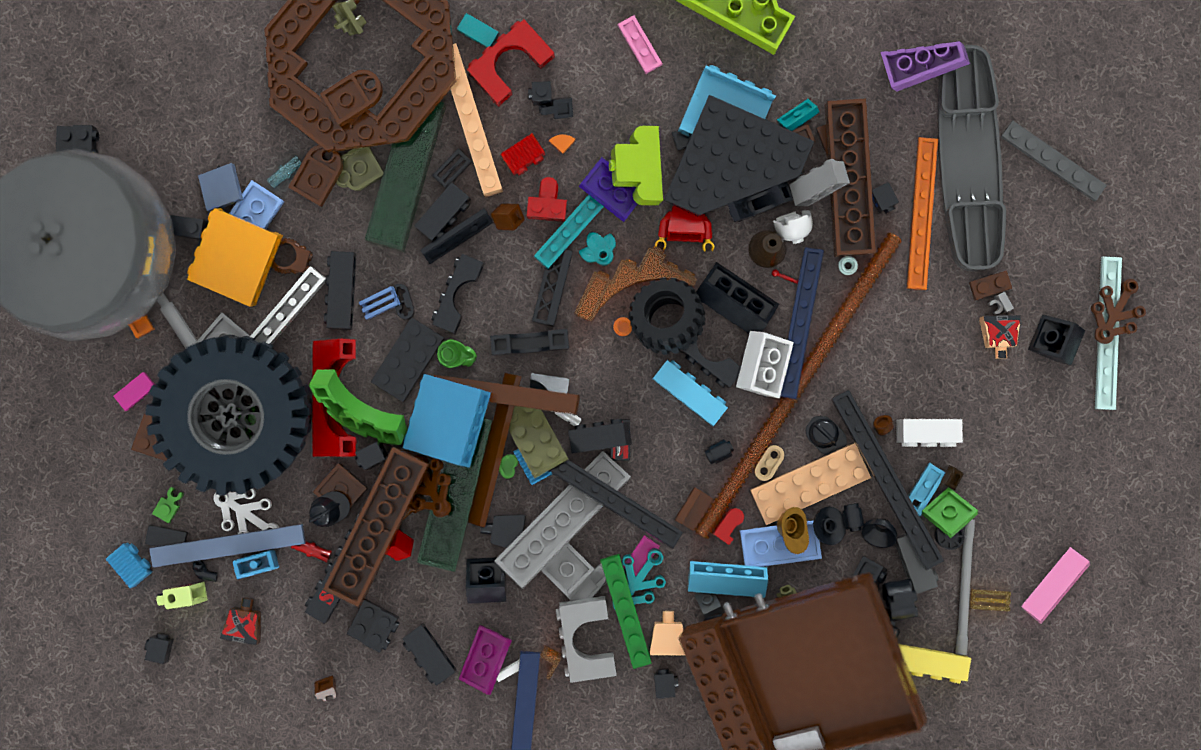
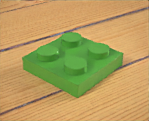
[922,487,978,538]

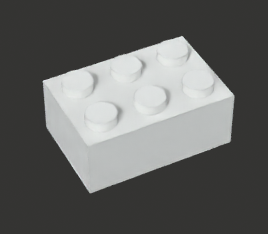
[736,331,794,398]
[896,419,962,447]

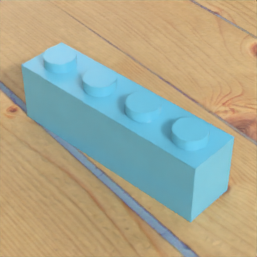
[653,360,728,426]
[688,561,768,598]

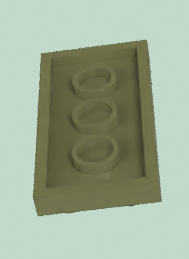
[509,406,568,478]

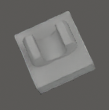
[988,292,1014,315]

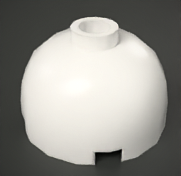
[773,210,813,244]

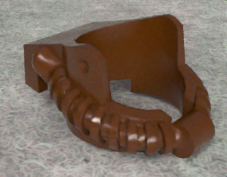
[271,238,313,274]

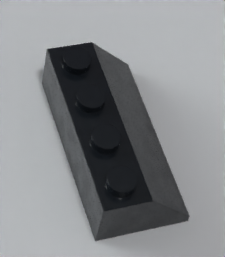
[696,262,779,334]

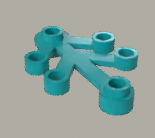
[612,548,666,609]

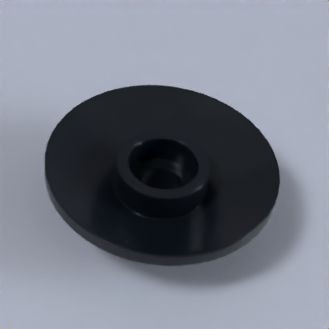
[813,506,846,545]

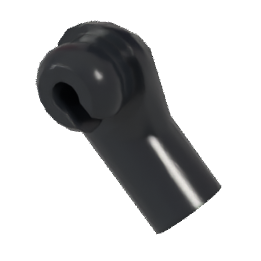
[192,560,218,582]

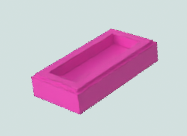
[113,372,154,411]
[623,535,660,576]

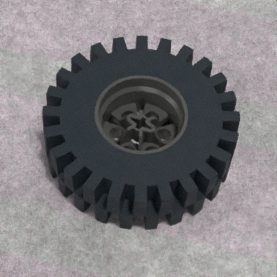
[146,335,313,495]

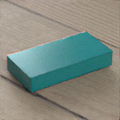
[457,13,499,48]

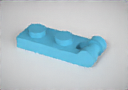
[908,463,945,516]

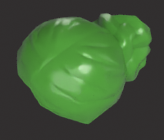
[437,339,477,368]

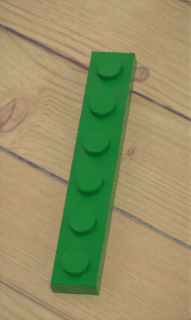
[600,554,652,669]

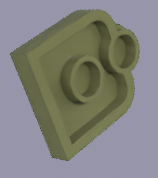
[336,147,386,191]

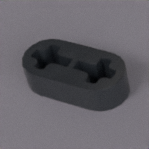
[393,284,414,320]

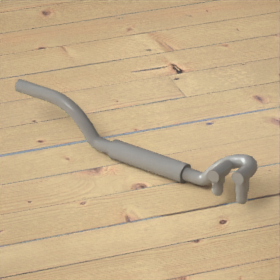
[130,285,227,442]

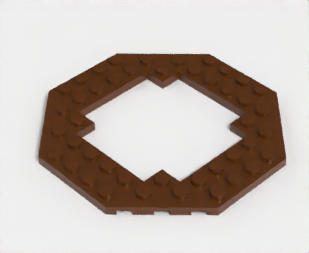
[264,0,456,152]

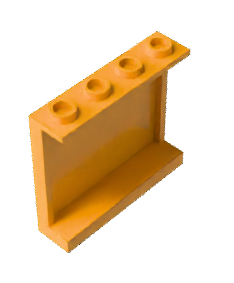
[187,208,283,307]

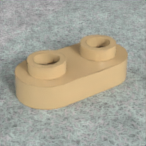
[754,445,784,481]

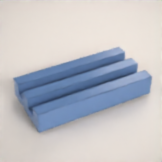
[359,286,400,320]

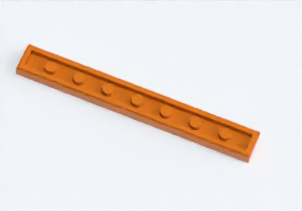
[907,137,938,290]

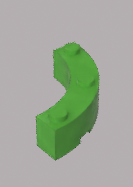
[309,370,408,445]

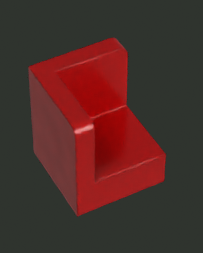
[387,529,414,561]

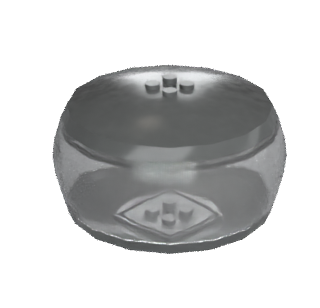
[0,149,176,342]

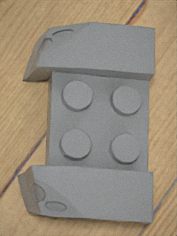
[541,543,607,601]

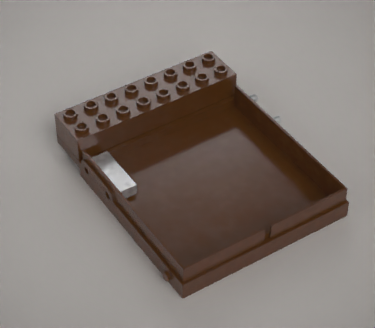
[679,572,928,750]

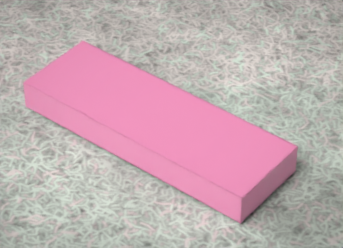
[618,15,662,74]

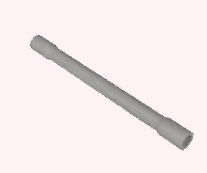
[955,519,975,655]

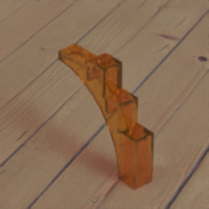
[574,246,697,323]

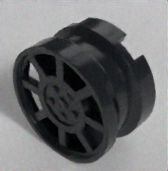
[934,527,965,550]

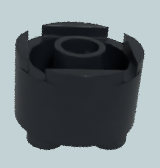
[882,579,918,621]

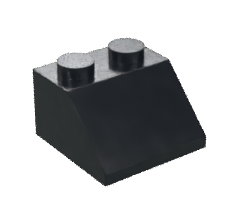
[1028,314,1086,366]
[466,557,506,604]

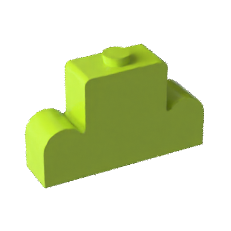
[609,126,663,205]

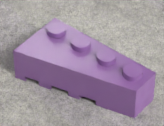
[881,41,970,91]

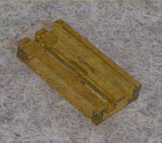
[970,589,1011,611]

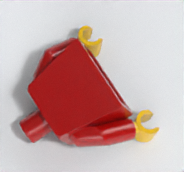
[655,206,714,252]

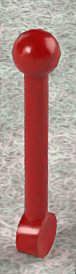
[772,269,798,284]

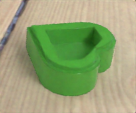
[499,454,518,479]

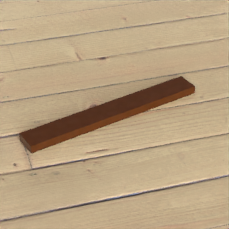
[468,373,521,527]
[434,375,580,415]

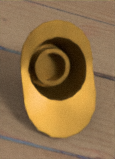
[777,507,809,554]

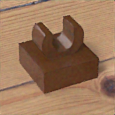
[315,675,336,702]

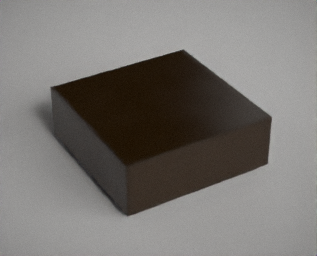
[941,465,964,490]

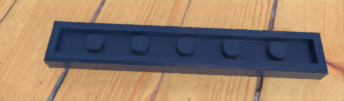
[511,651,540,750]

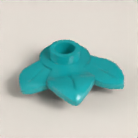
[579,232,616,266]

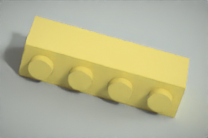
[899,644,971,683]

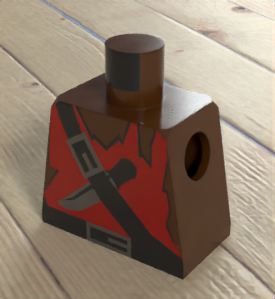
[220,597,261,645]

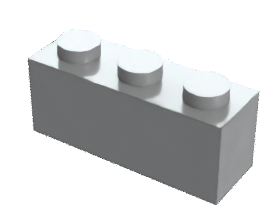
[789,159,850,206]

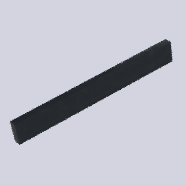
[549,460,683,549]

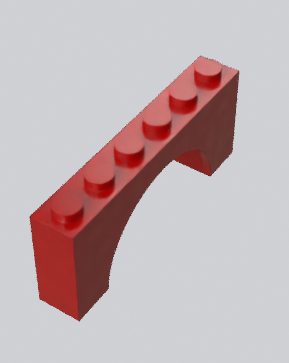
[312,339,356,457]

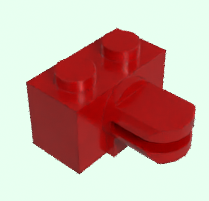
[527,177,567,222]

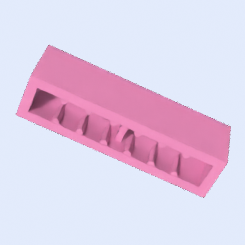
[1021,547,1090,624]

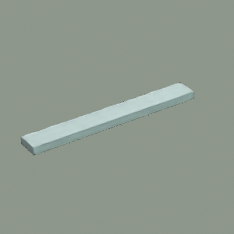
[1095,257,1122,410]

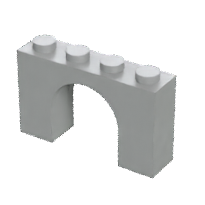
[556,596,616,683]

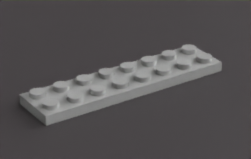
[495,451,631,589]

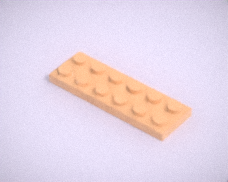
[750,443,871,525]

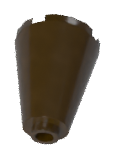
[749,230,787,268]

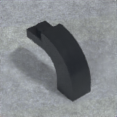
[727,182,794,222]

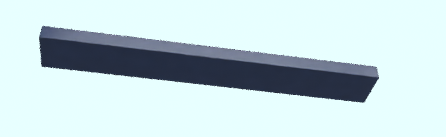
[780,247,824,400]

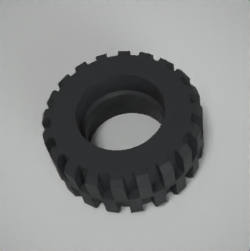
[629,277,706,355]

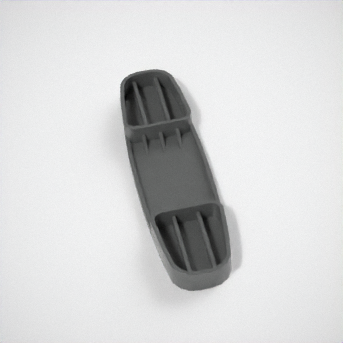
[938,45,1006,272]

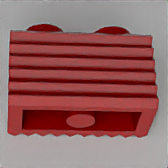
[500,133,545,176]

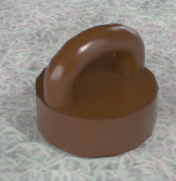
[874,415,894,436]

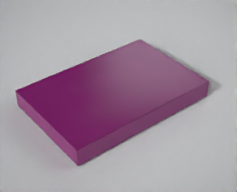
[459,625,512,695]

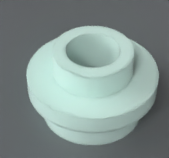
[838,256,858,275]

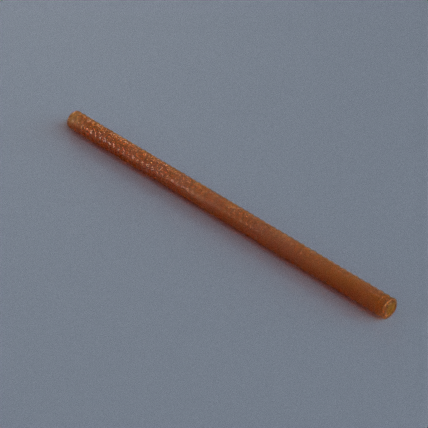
[694,233,902,539]

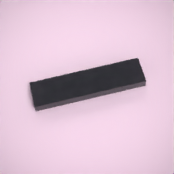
[420,208,494,264]

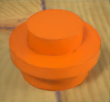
[613,317,632,336]

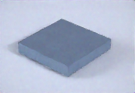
[198,163,243,212]

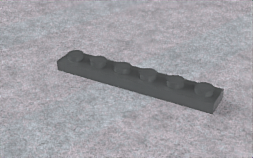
[1001,120,1107,201]

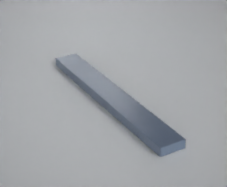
[149,524,306,567]

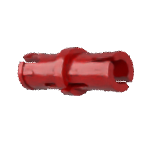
[291,542,332,563]

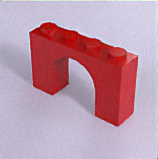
[467,19,555,107]

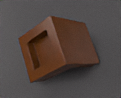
[491,203,525,230]

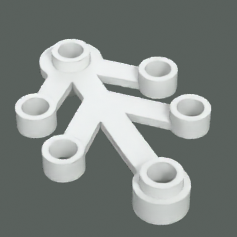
[214,488,279,534]

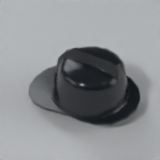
[805,415,847,455]
[309,491,350,527]

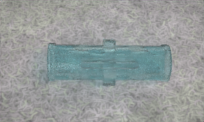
[266,155,302,189]

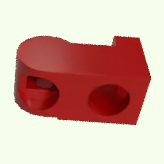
[712,508,744,545]

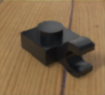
[538,97,573,119]

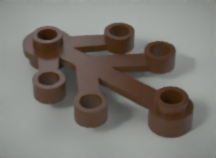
[1091,279,1146,344]
[413,455,451,518]

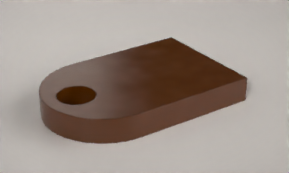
[320,70,383,127]
[289,145,343,207]

